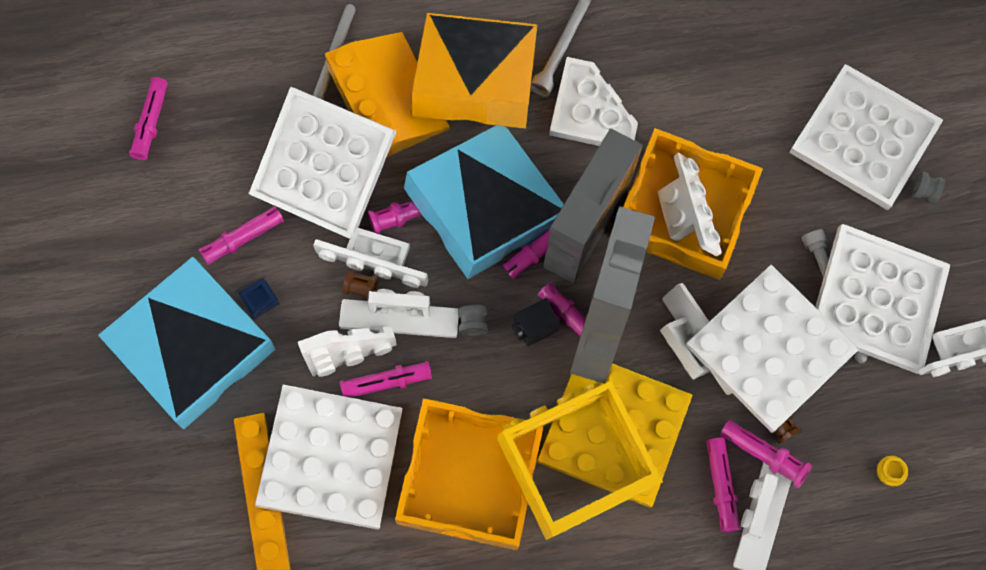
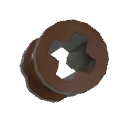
[343,268,379,300]
[775,417,803,444]

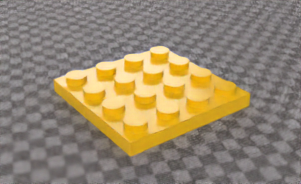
[537,363,693,508]

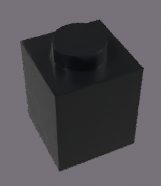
[512,298,561,347]

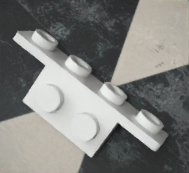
[657,153,722,256]
[313,228,428,288]
[660,283,732,395]
[339,289,459,338]
[918,319,986,377]
[733,462,791,570]

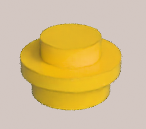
[877,456,908,487]

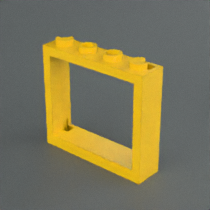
[496,381,663,540]

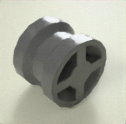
[911,171,945,205]
[458,305,488,336]

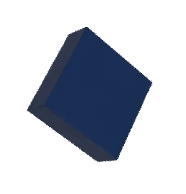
[239,277,280,319]

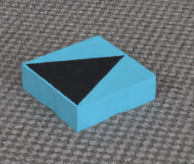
[404,125,564,279]
[98,257,276,430]

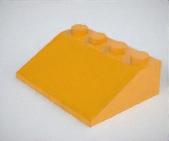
[325,32,450,157]

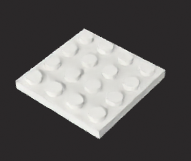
[789,64,943,210]
[249,87,397,239]
[815,224,950,374]
[685,265,859,433]
[255,385,403,530]

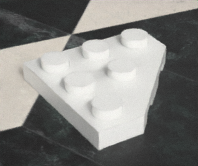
[549,57,638,146]
[298,327,397,377]

